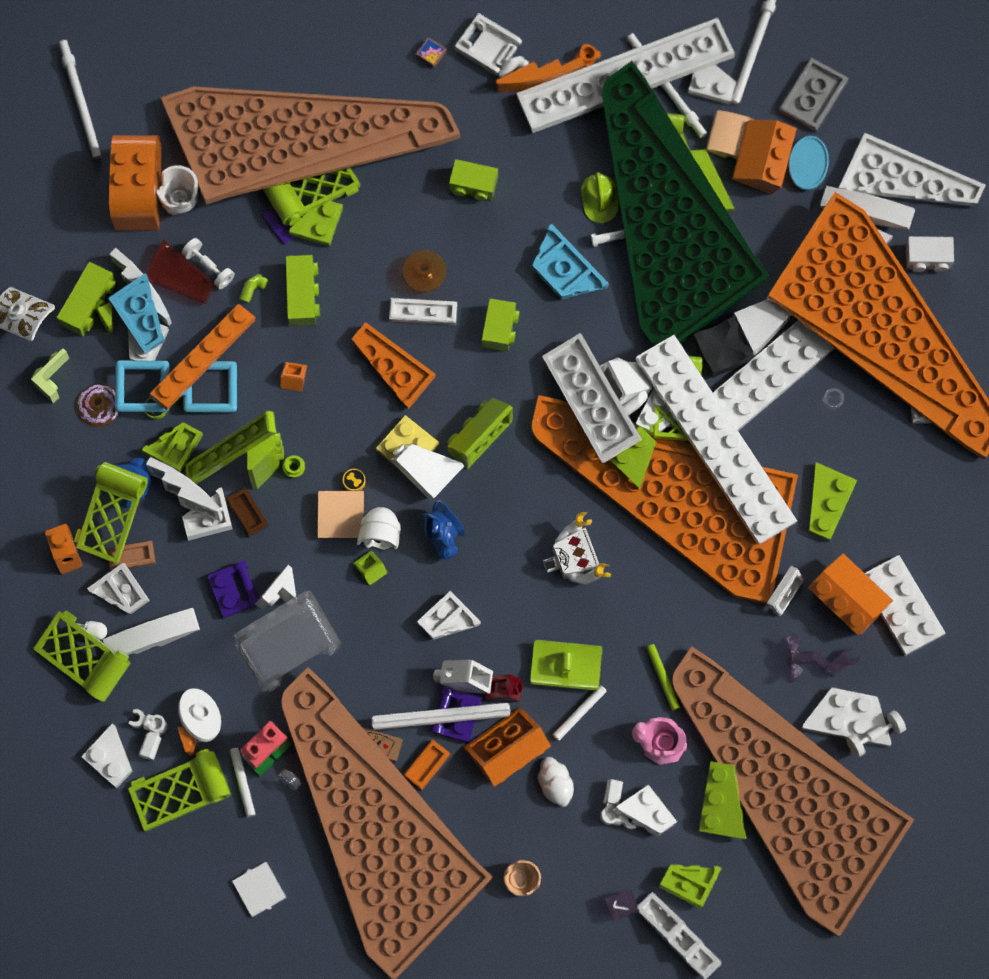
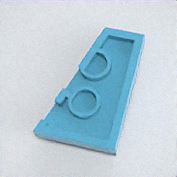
[109,273,164,354]

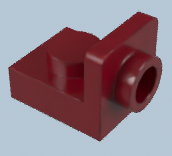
[485,674,523,702]

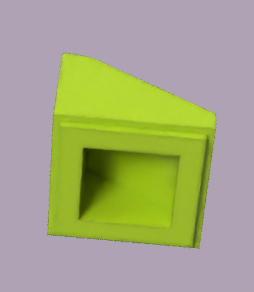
[97,302,114,335]
[353,550,387,585]

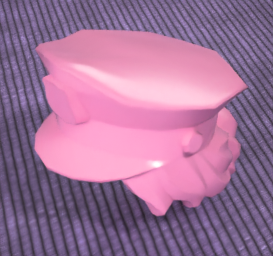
[632,717,687,765]

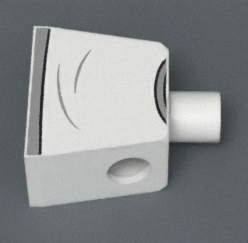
[433,660,493,694]

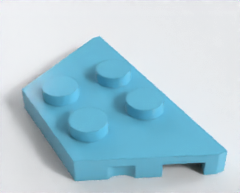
[532,224,609,299]

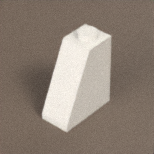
[733,299,791,358]
[391,444,464,498]

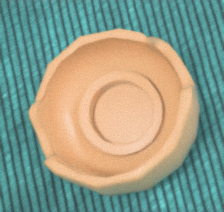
[504,860,541,896]

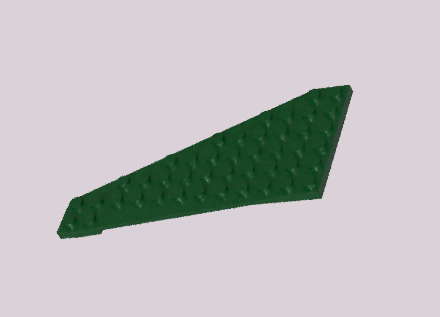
[602,60,770,346]

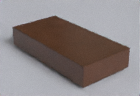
[226,487,269,538]

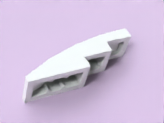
[820,186,915,230]
[110,248,172,326]
[146,457,223,522]
[103,608,200,655]
[636,892,722,979]

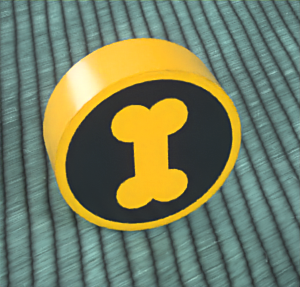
[343,469,366,491]

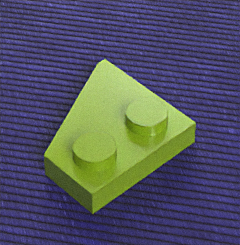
[142,422,203,472]
[610,426,656,489]

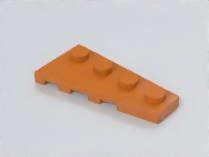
[352,322,436,410]

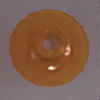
[403,250,447,292]

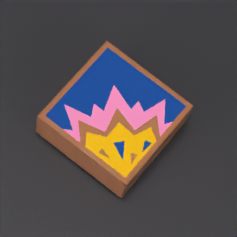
[416,38,446,68]

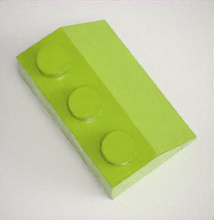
[447,397,513,469]
[247,427,284,489]

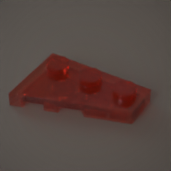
[146,239,215,305]

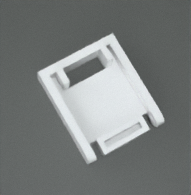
[455,14,522,76]

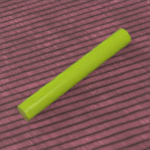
[646,644,680,711]

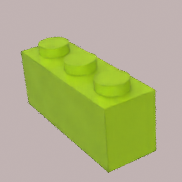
[286,255,320,326]
[57,262,116,336]

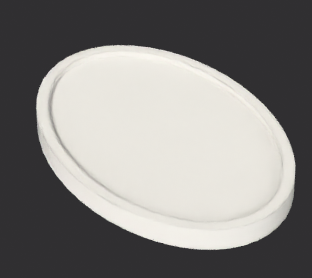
[178,689,221,742]

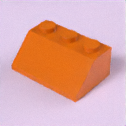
[732,120,797,195]
[808,553,894,635]
[464,707,551,787]

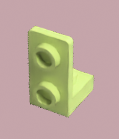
[31,349,69,403]

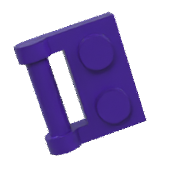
[207,561,260,619]
[429,687,482,743]

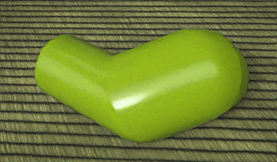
[240,274,268,302]

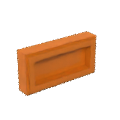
[403,739,451,791]

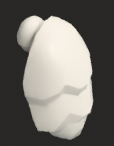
[537,757,574,807]

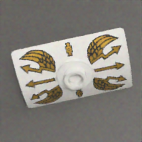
[0,287,55,341]

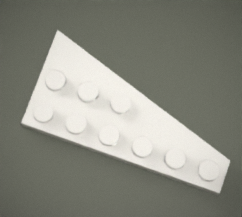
[839,133,985,207]

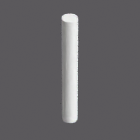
[553,685,607,741]
[229,748,256,817]

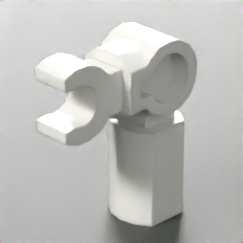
[129,709,168,761]
[600,779,637,830]

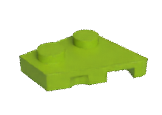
[289,201,343,247]
[659,865,722,909]

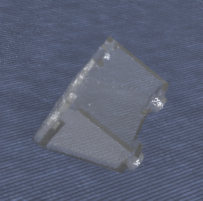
[232,590,342,692]

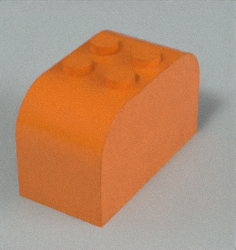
[109,135,162,231]

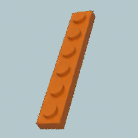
[150,304,255,410]

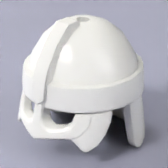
[156,166,198,215]
[357,507,401,550]

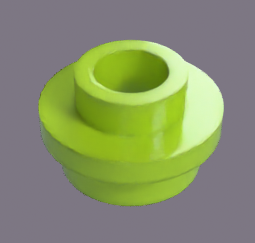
[283,455,305,478]

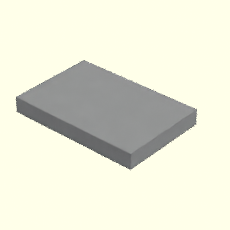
[778,58,849,132]

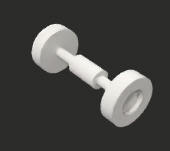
[182,238,235,289]
[846,710,906,758]

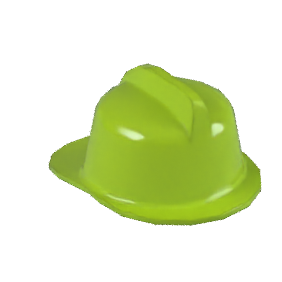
[581,173,618,223]

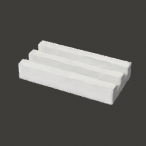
[767,566,804,616]

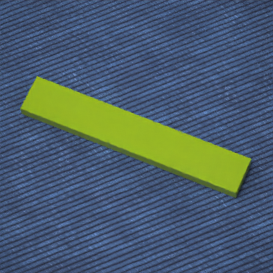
[185,411,276,484]

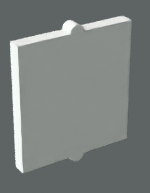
[232,862,286,917]

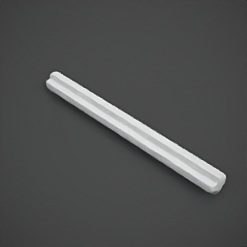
[372,703,510,730]

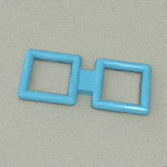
[115,360,237,413]

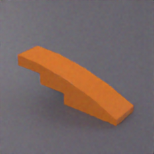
[496,57,585,93]

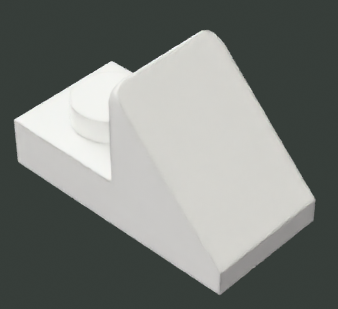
[255,565,296,609]

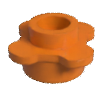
[575,44,601,67]

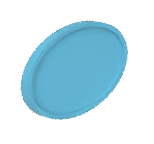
[789,136,829,191]

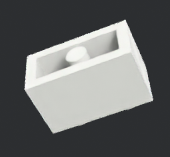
[906,237,954,272]

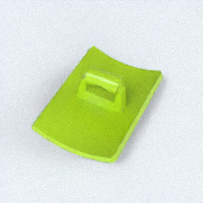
[530,640,602,690]

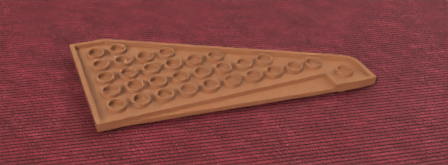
[161,87,460,205]
[672,646,915,937]
[282,667,493,979]

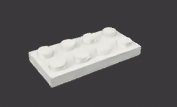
[865,555,946,656]

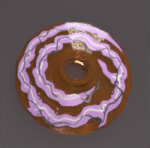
[76,384,120,427]

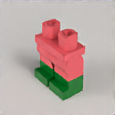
[240,721,292,777]

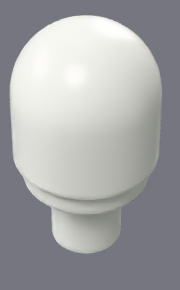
[75,621,107,640]

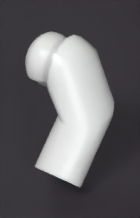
[498,56,529,78]

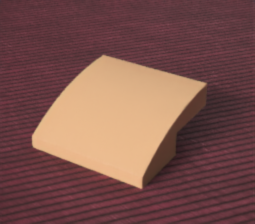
[706,110,754,159]
[318,491,364,538]

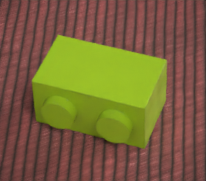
[449,159,498,201]
[482,299,520,352]

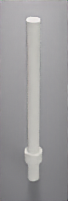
[731,0,776,105]
[627,34,707,138]
[59,40,102,160]

